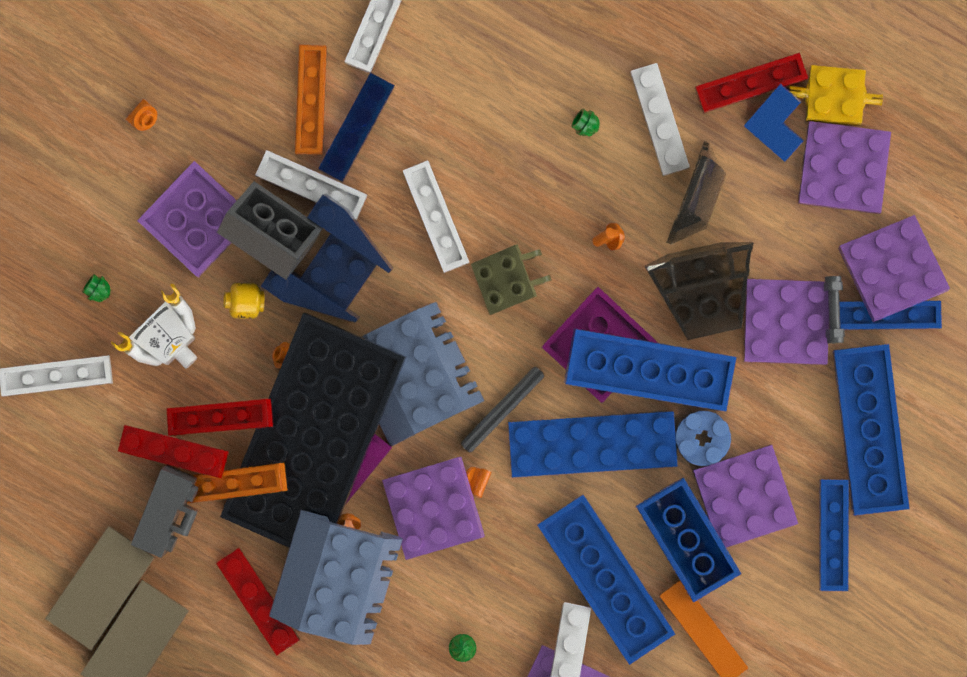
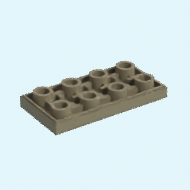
[45,526,155,650]
[81,580,189,677]

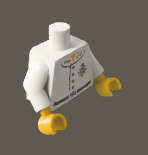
[111,284,198,369]

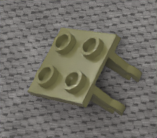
[471,244,552,315]

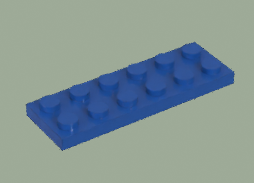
[564,328,737,411]
[833,344,910,516]
[508,411,678,478]
[537,495,675,665]

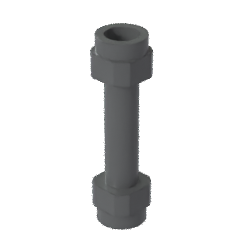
[824,276,845,344]

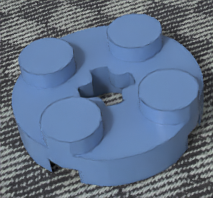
[675,411,731,466]

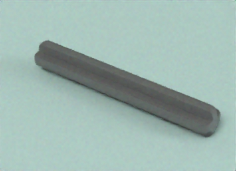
[461,366,545,453]

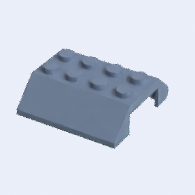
[362,302,485,447]
[269,510,403,645]

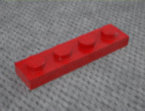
[695,52,808,114]
[166,399,273,436]
[117,425,229,478]
[216,548,300,656]

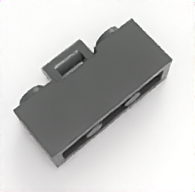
[131,465,198,558]

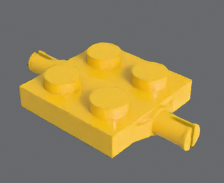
[789,65,883,126]

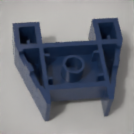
[261,194,393,322]

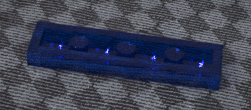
[318,72,395,183]

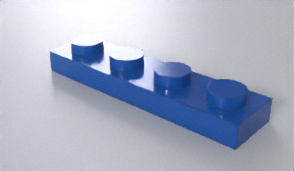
[840,301,942,330]
[819,479,849,591]

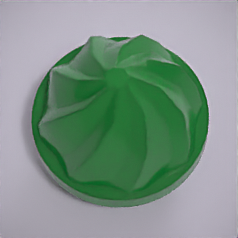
[571,109,600,137]
[82,274,111,302]
[449,634,477,662]

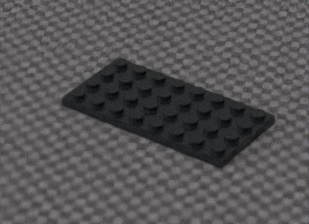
[220,313,407,548]

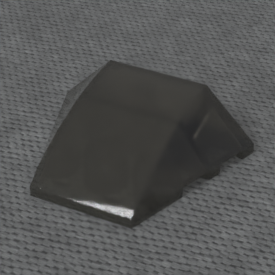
[666,141,726,244]
[645,242,754,340]

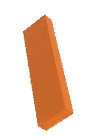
[295,45,327,156]
[187,463,287,504]
[659,580,748,677]

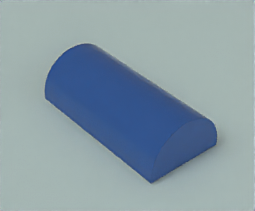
[636,477,742,602]

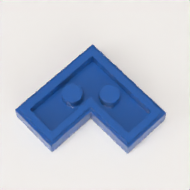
[744,84,804,162]

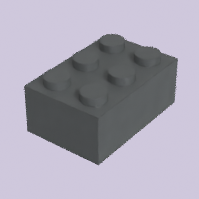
[217,181,323,280]

